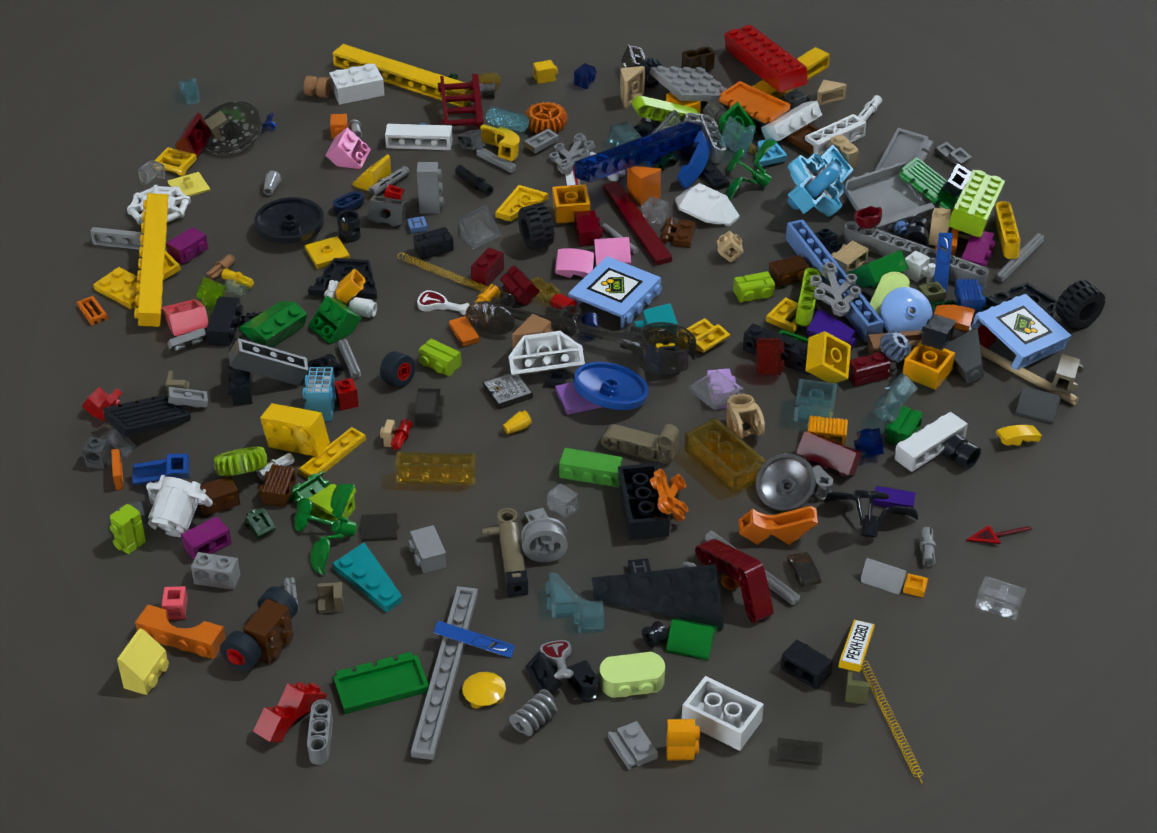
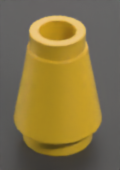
[502,410,532,435]

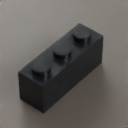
[206,296,244,346]

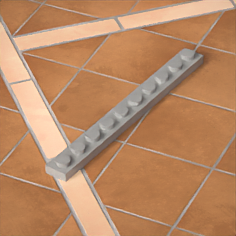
[411,586,478,760]

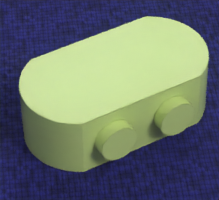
[870,272,910,318]
[600,652,665,698]

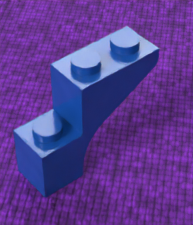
[132,453,190,485]

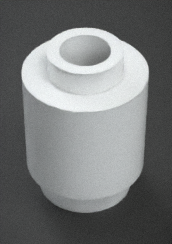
[349,297,377,318]

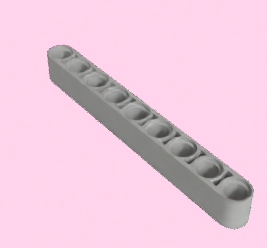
[843,221,989,289]

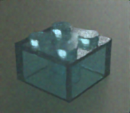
[793,379,838,423]

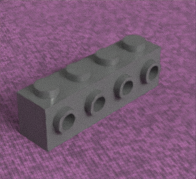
[228,338,309,386]

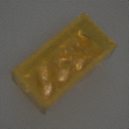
[684,417,766,494]

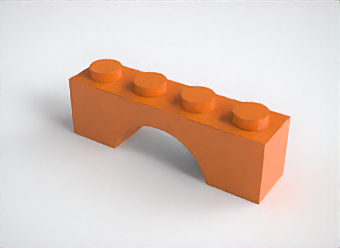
[135,605,226,659]

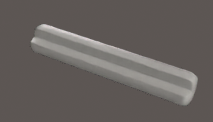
[476,148,516,173]
[338,339,361,379]

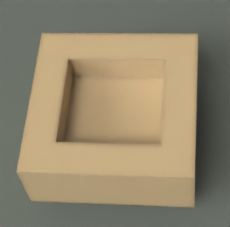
[380,419,395,447]

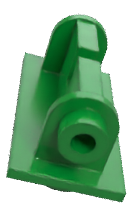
[289,471,330,505]

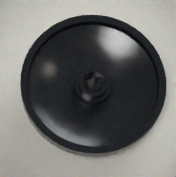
[255,197,324,244]

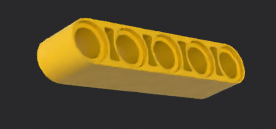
[995,201,1020,259]

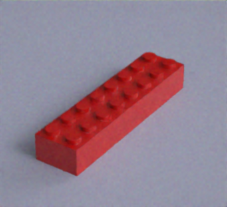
[724,25,808,93]

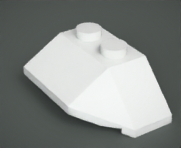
[675,183,740,226]
[508,331,585,375]

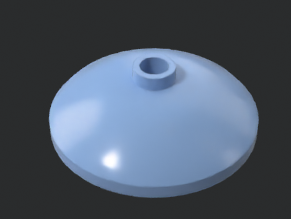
[880,287,933,332]

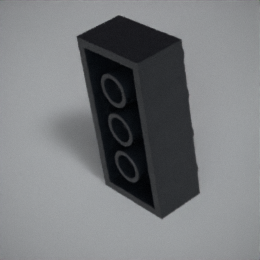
[617,463,670,540]

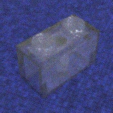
[975,576,1026,620]

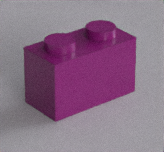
[166,227,209,265]
[181,516,232,559]

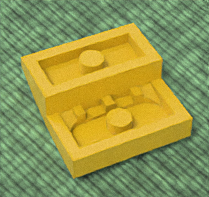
[678,318,731,353]

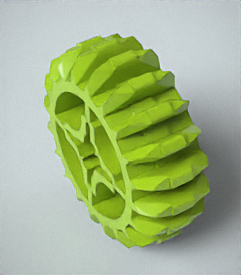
[213,446,268,476]

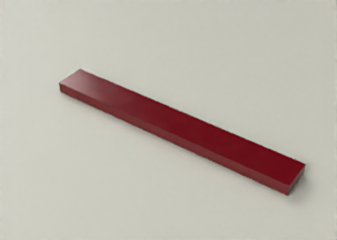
[603,181,672,265]

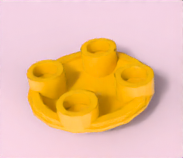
[462,672,506,709]

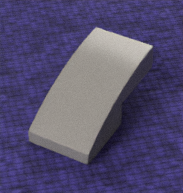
[934,141,972,165]

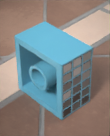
[303,367,336,421]

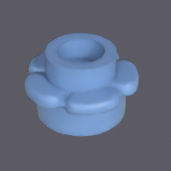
[893,220,909,236]

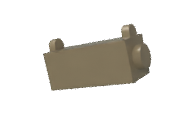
[1051,354,1083,395]

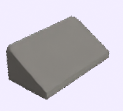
[861,558,907,595]

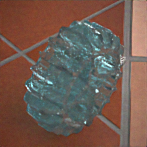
[486,106,529,132]

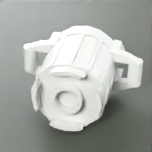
[146,475,213,537]

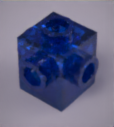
[854,428,884,458]

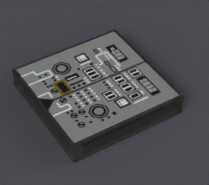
[483,373,533,409]

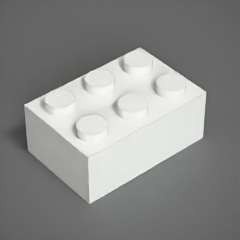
[329,63,385,105]
[682,676,764,751]

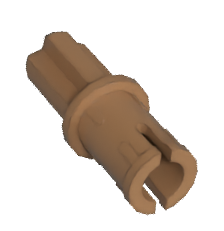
[206,254,236,280]

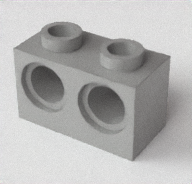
[191,552,240,590]

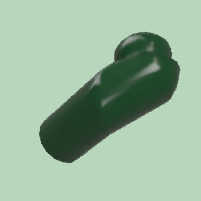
[657,152,679,170]

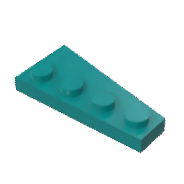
[332,543,403,613]

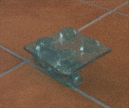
[720,116,756,159]

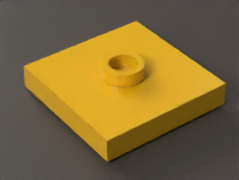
[305,236,350,269]

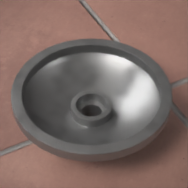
[756,454,816,512]

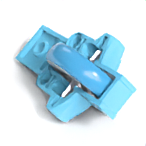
[787,145,854,217]

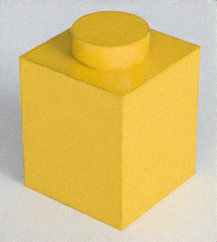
[533,60,558,84]

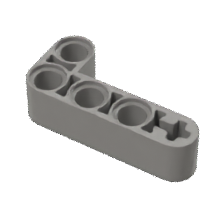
[681,113,726,164]

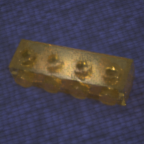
[395,452,477,484]

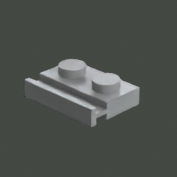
[608,721,658,770]

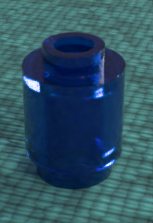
[581,312,600,339]

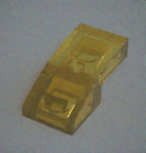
[531,276,562,304]

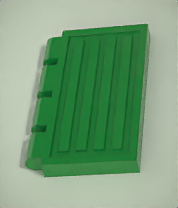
[898,157,962,214]
[333,652,429,715]

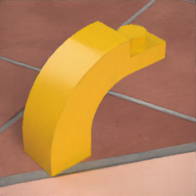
[480,124,520,161]

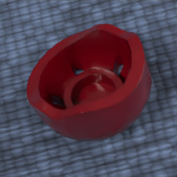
[854,206,882,229]

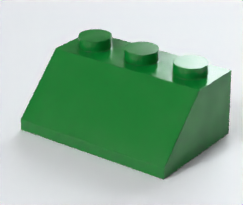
[846,250,909,288]
[239,301,307,348]

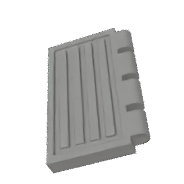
[875,128,933,171]

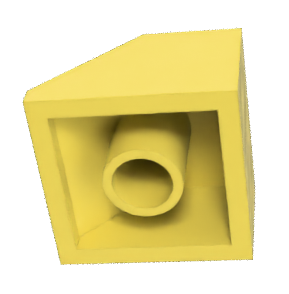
[117,628,169,695]

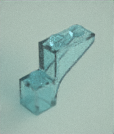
[872,373,918,422]
[545,573,604,633]

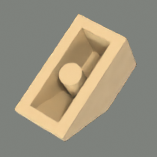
[929,208,951,246]

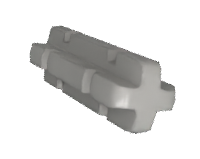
[284,577,299,609]

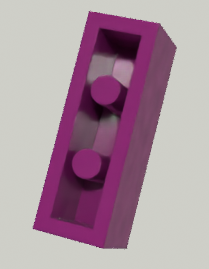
[961,231,996,268]

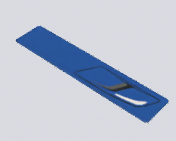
[934,233,953,294]
[434,621,515,658]

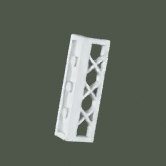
[805,114,867,156]

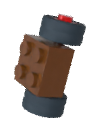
[220,586,298,671]

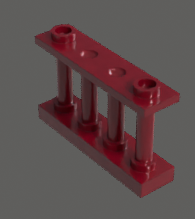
[438,74,484,130]

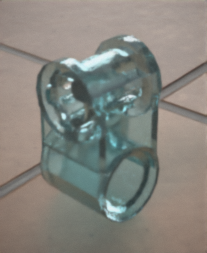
[178,78,200,104]

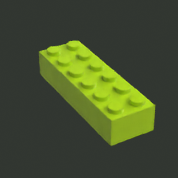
[948,170,1005,238]

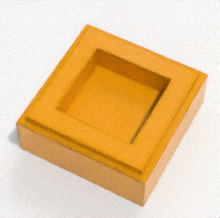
[903,573,928,597]

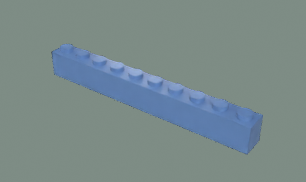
[786,219,884,343]

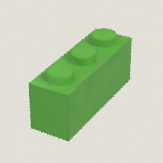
[559,448,622,487]

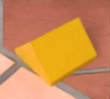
[352,154,391,191]

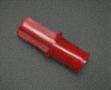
[390,419,413,450]

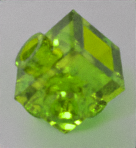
[195,277,227,307]

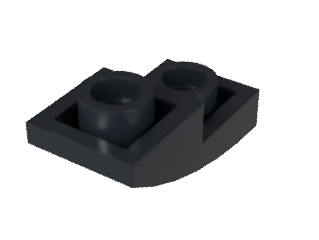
[814,228,844,254]

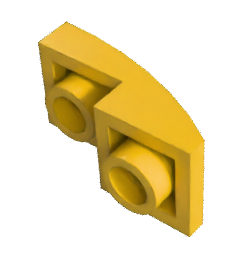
[996,425,1042,446]

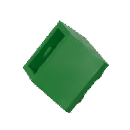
[308,295,362,344]

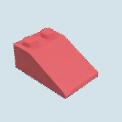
[161,299,209,337]

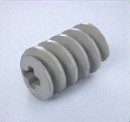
[509,689,558,736]

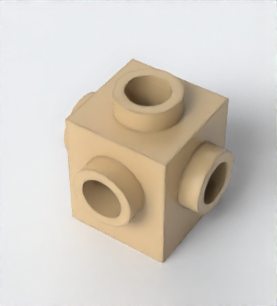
[717,231,744,263]

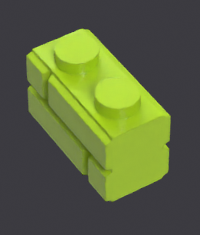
[733,271,775,303]
[418,338,462,376]
[110,504,146,554]

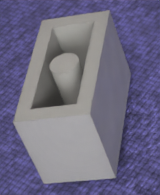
[408,525,447,573]

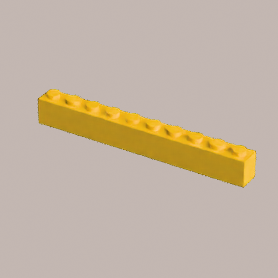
[333,44,473,107]
[134,193,168,327]

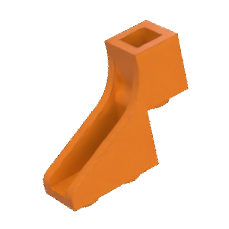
[738,506,818,545]

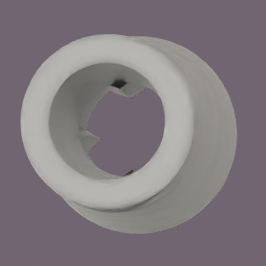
[263,170,281,195]

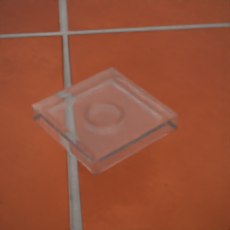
[689,370,743,410]

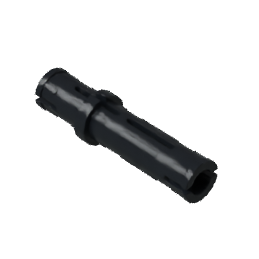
[455,165,494,196]

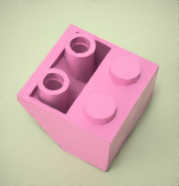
[325,128,371,169]

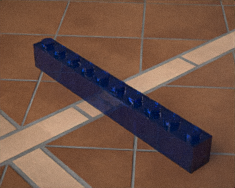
[575,121,702,183]

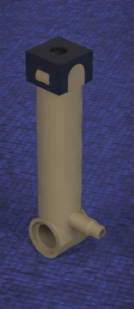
[482,508,528,597]

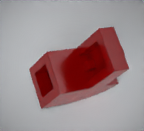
[81,387,122,421]

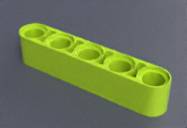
[632,96,699,126]
[795,268,821,326]

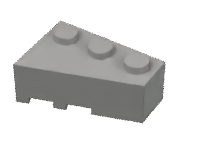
[417,162,444,214]

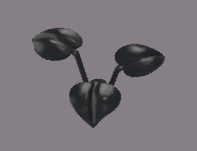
[824,490,918,538]

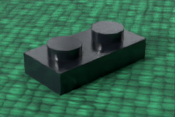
[525,651,562,695]

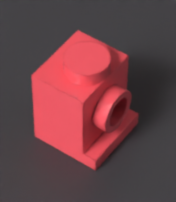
[162,586,188,620]

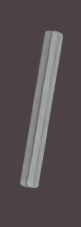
[995,233,1044,282]

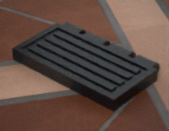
[103,394,191,437]

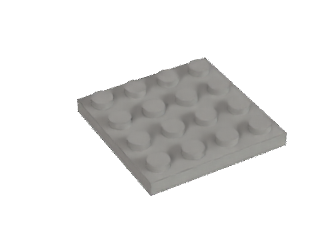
[649,66,727,101]

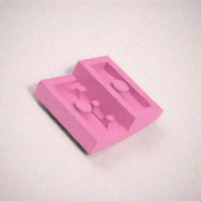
[555,248,594,279]

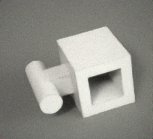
[903,250,936,283]

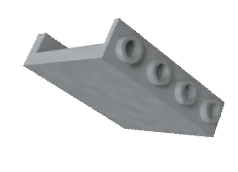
[843,161,935,232]

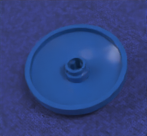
[573,362,649,410]

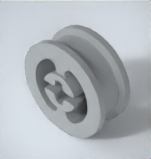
[522,517,568,562]

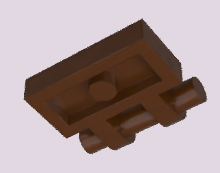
[661,217,696,248]

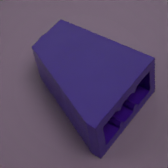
[806,309,856,349]

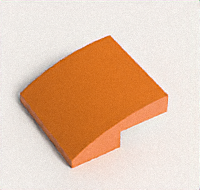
[933,305,975,332]

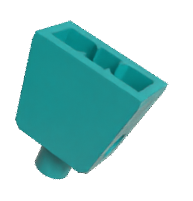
[634,303,678,340]

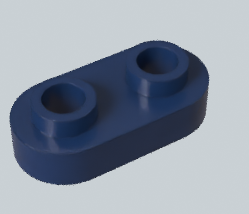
[333,191,364,213]

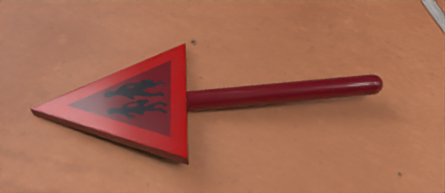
[966,524,1032,544]

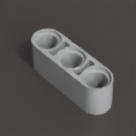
[307,699,333,765]

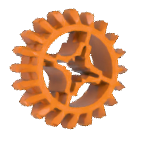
[524,101,567,134]

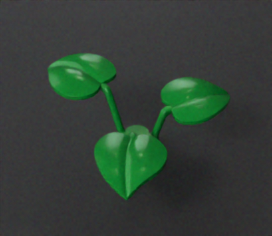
[724,140,777,202]
[294,484,357,575]

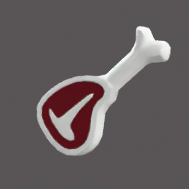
[417,290,470,315]

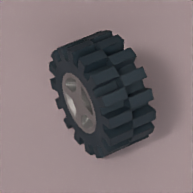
[637,58,663,89]

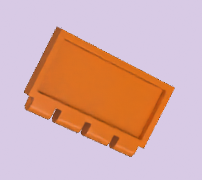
[718,81,790,124]

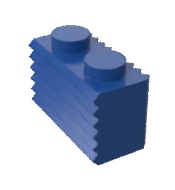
[954,278,986,313]

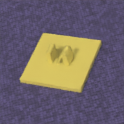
[167,172,210,197]

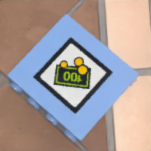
[568,256,662,329]
[971,294,1072,370]

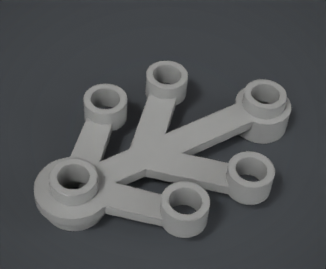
[549,133,595,174]
[810,262,861,316]

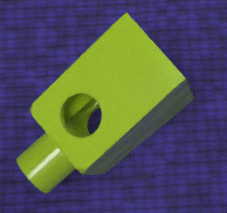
[309,484,356,526]

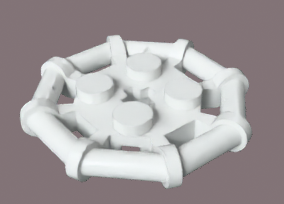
[127,185,191,225]

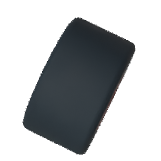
[380,351,415,387]

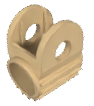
[727,393,765,441]

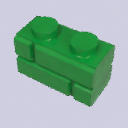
[884,406,923,445]

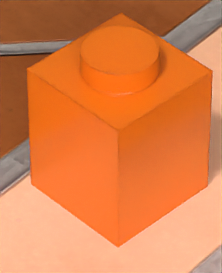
[330,114,348,139]

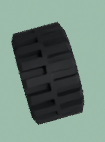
[518,203,555,250]
[1055,280,1106,330]

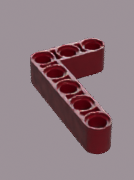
[695,539,774,623]

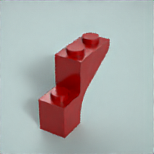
[253,682,327,742]

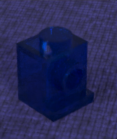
[574,63,597,89]

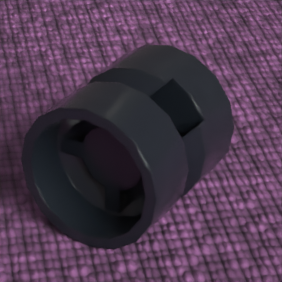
[632,118,661,142]
[337,210,361,243]
[905,217,931,246]
[943,434,981,469]

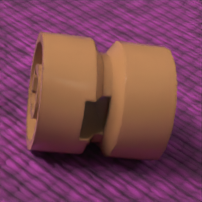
[304,75,331,98]

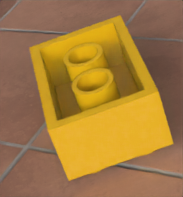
[260,403,330,457]

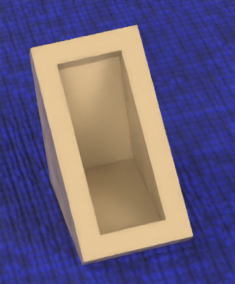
[817,80,847,106]

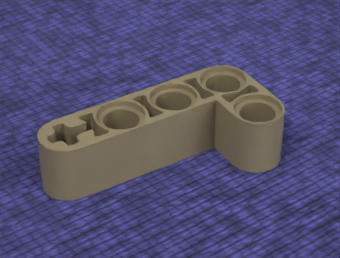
[601,424,679,464]

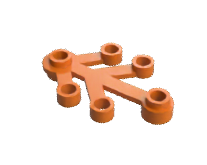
[650,469,688,522]

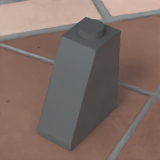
[945,329,984,384]

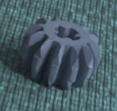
[879,330,912,362]

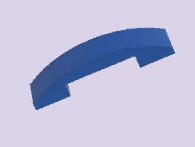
[677,131,710,189]

